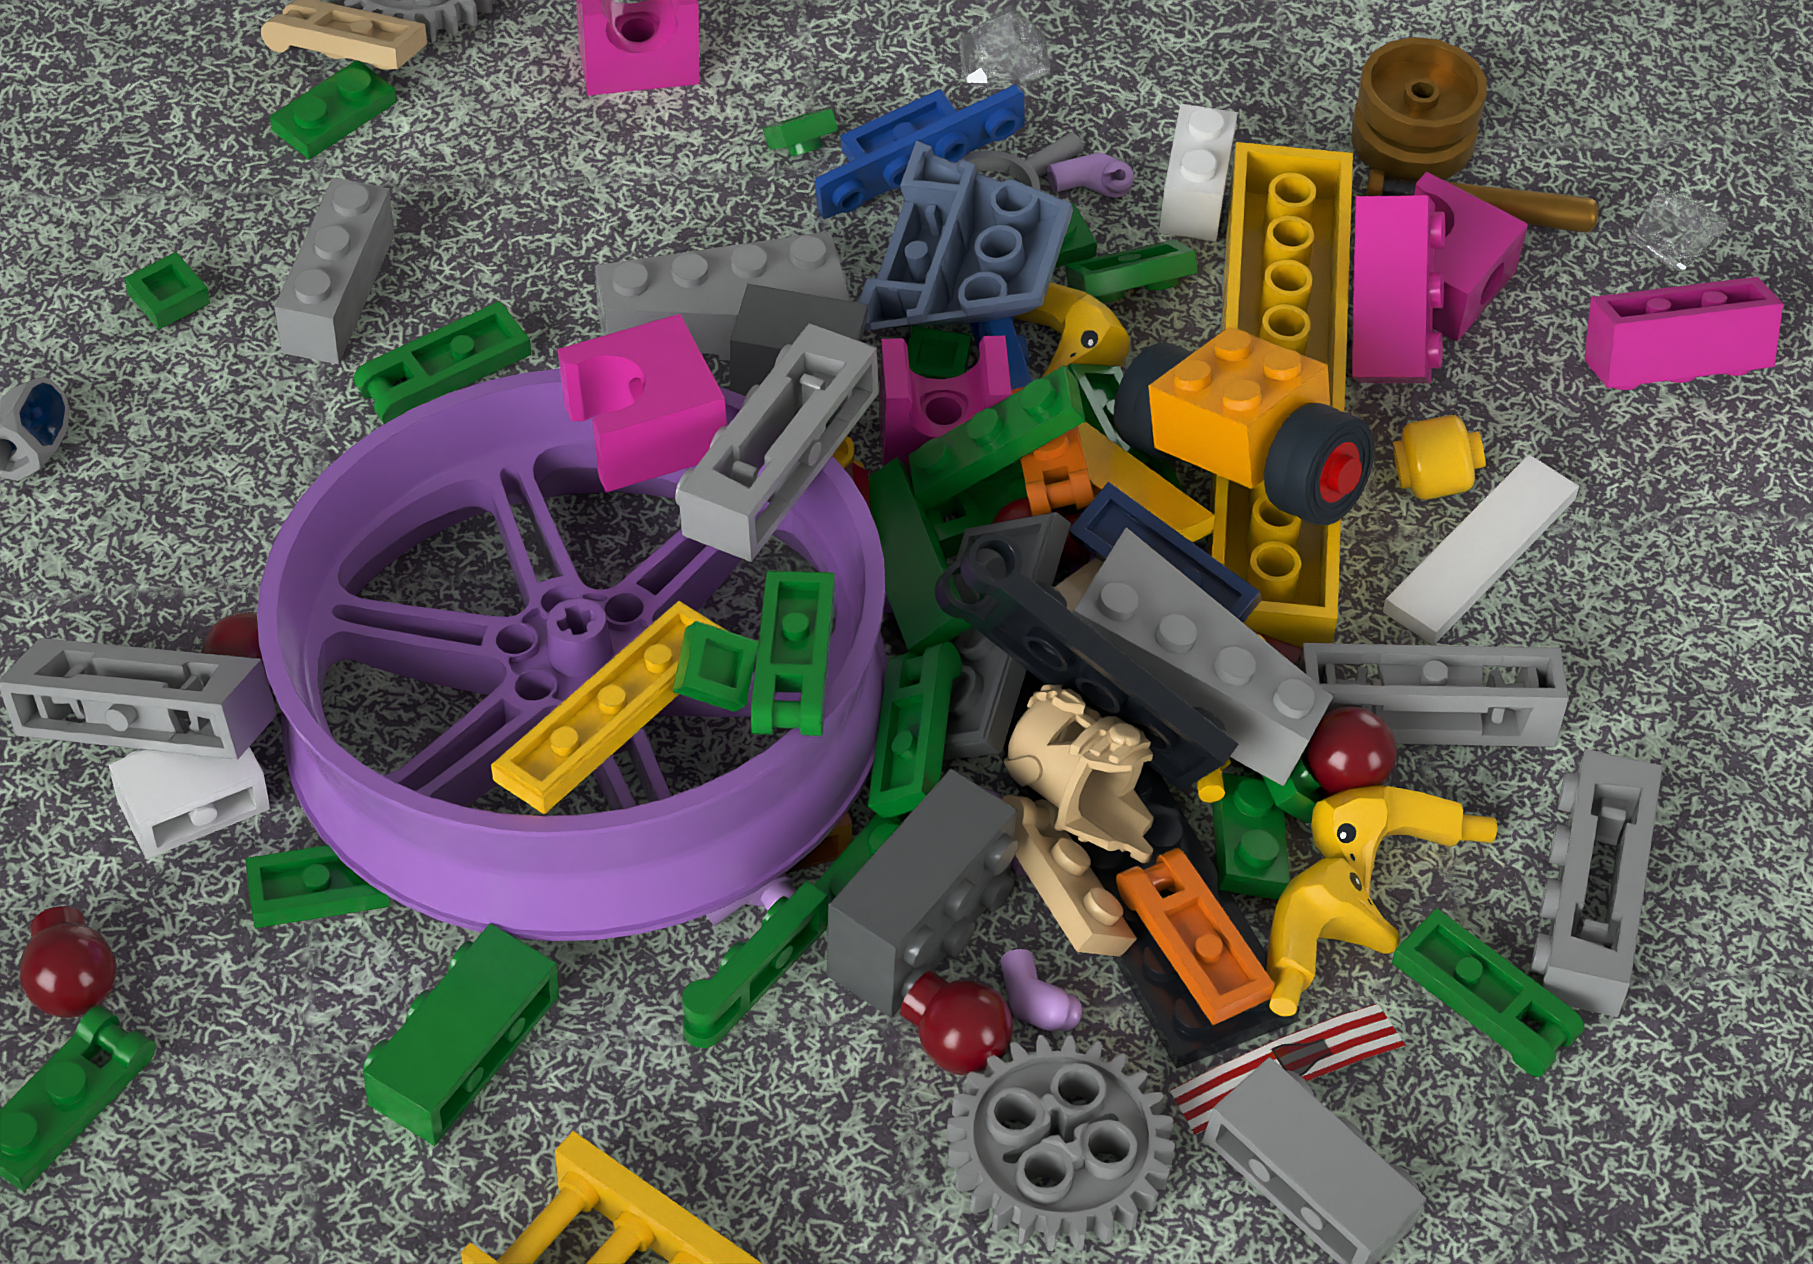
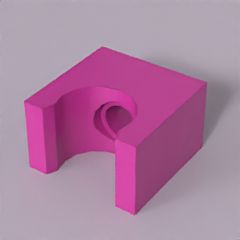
[576,0,700,96]
[1414,172,1528,342]
[557,314,727,492]
[879,336,1011,473]

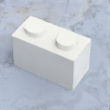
[1159,104,1238,242]
[108,723,270,859]

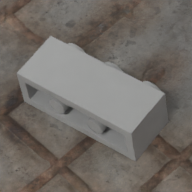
[274,177,394,364]
[1203,1057,1427,1264]

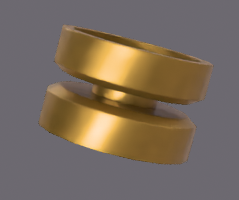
[1351,37,1487,182]

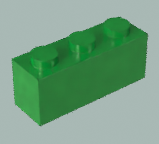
[363,923,559,1146]

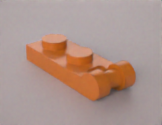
[1011,387,1094,516]
[1116,848,1275,1025]

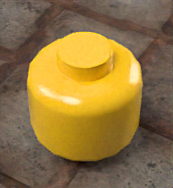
[1392,415,1486,500]

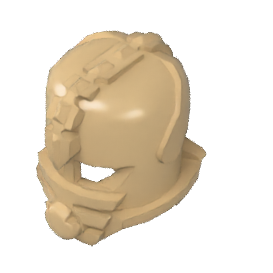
[1004,684,1153,863]

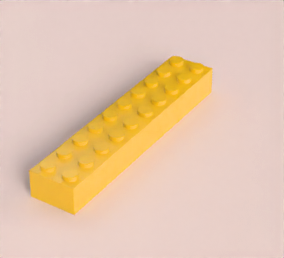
[1207,142,1353,649]

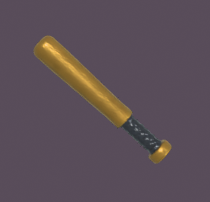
[1366,169,1598,232]

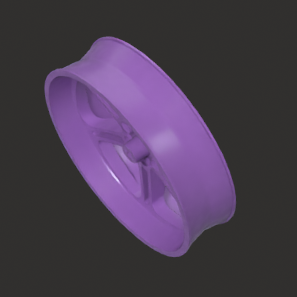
[257,368,887,941]

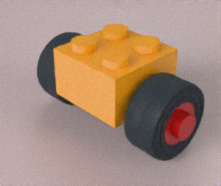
[1114,327,1374,525]

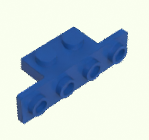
[815,85,1025,220]

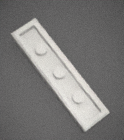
[1383,454,1579,645]

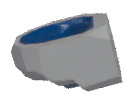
[0,377,70,481]

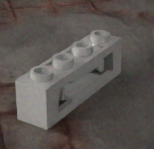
[675,323,879,562]
[0,638,278,760]
[1298,643,1569,747]
[1530,749,1663,1017]

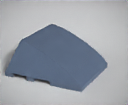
[858,140,1073,331]

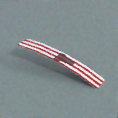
[1170,1003,1406,1135]

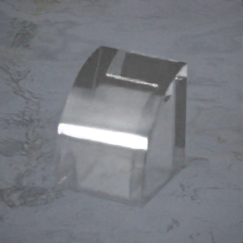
[958,5,1051,90]
[1628,190,1730,271]

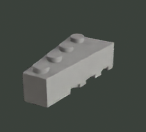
[595,231,851,360]
[1073,528,1333,786]

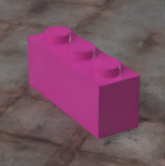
[1352,195,1445,384]
[1584,277,1783,390]

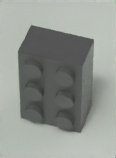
[826,769,1018,1018]

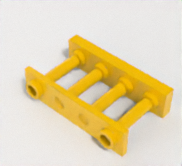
[461,1131,762,1264]

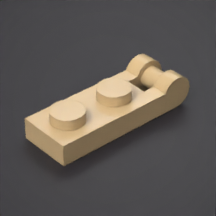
[261,0,427,70]
[1001,794,1137,957]

